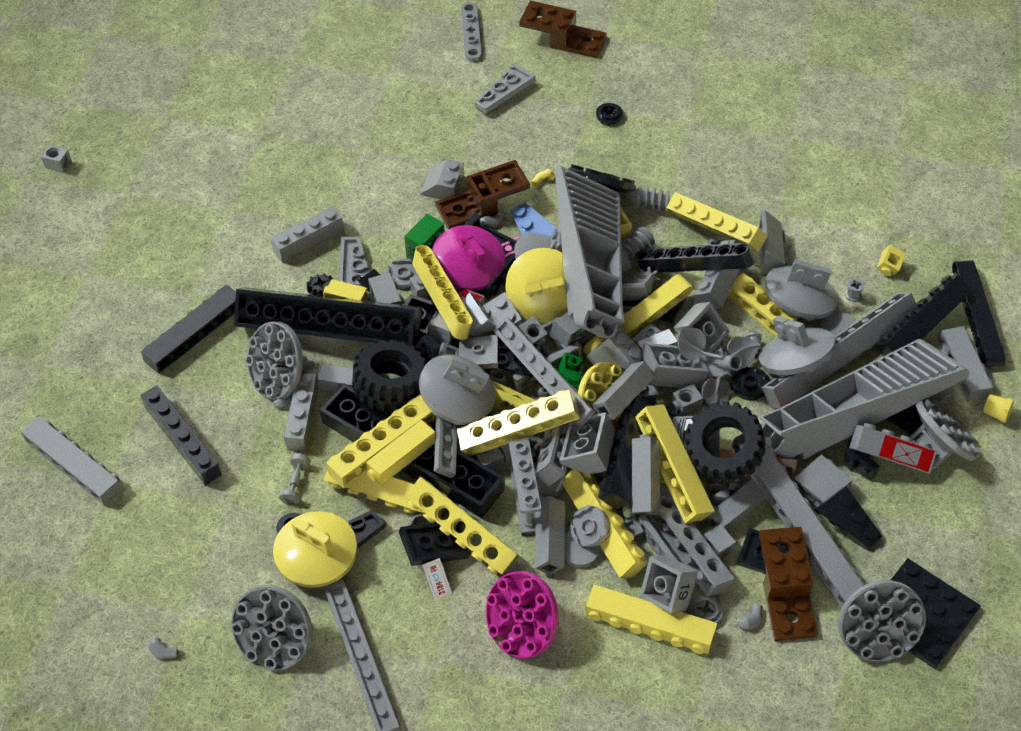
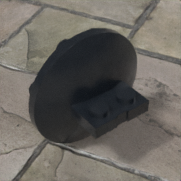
[568,164,636,194]

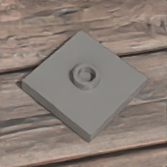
[459,335,498,369]

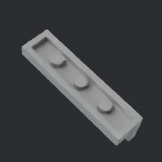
[638,514,697,586]

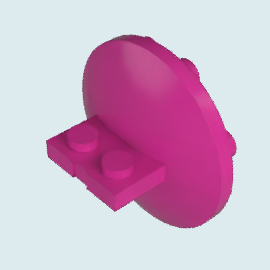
[432,225,505,291]
[486,571,560,659]

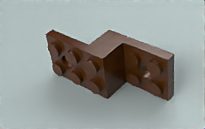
[519,0,607,58]
[435,160,530,229]
[759,527,818,641]

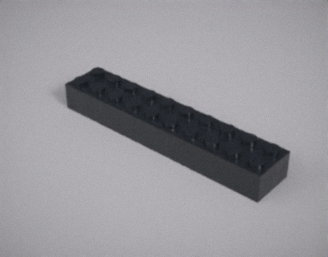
[234,287,422,347]
[320,383,505,518]

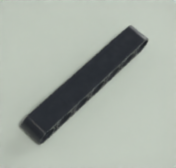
[635,243,755,273]
[952,260,1005,367]

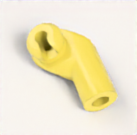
[530,169,555,188]

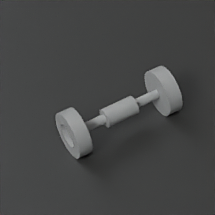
[279,453,311,505]

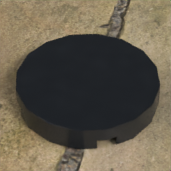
[730,366,769,400]

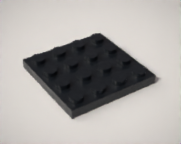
[891,558,981,670]

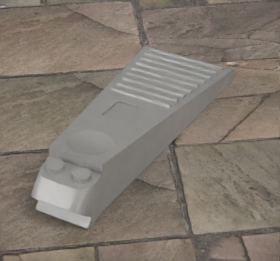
[555,166,624,339]
[760,339,970,459]

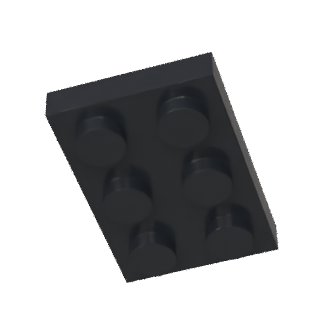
[398,523,470,566]

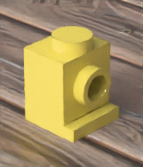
[877,245,906,276]

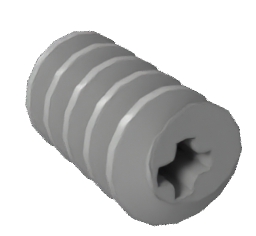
[632,185,670,213]
[621,227,655,262]

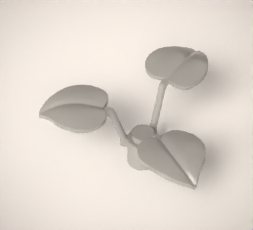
[677,327,761,408]

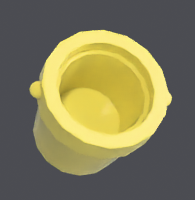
[983,394,1014,423]

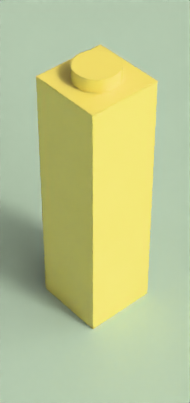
[366,420,435,485]

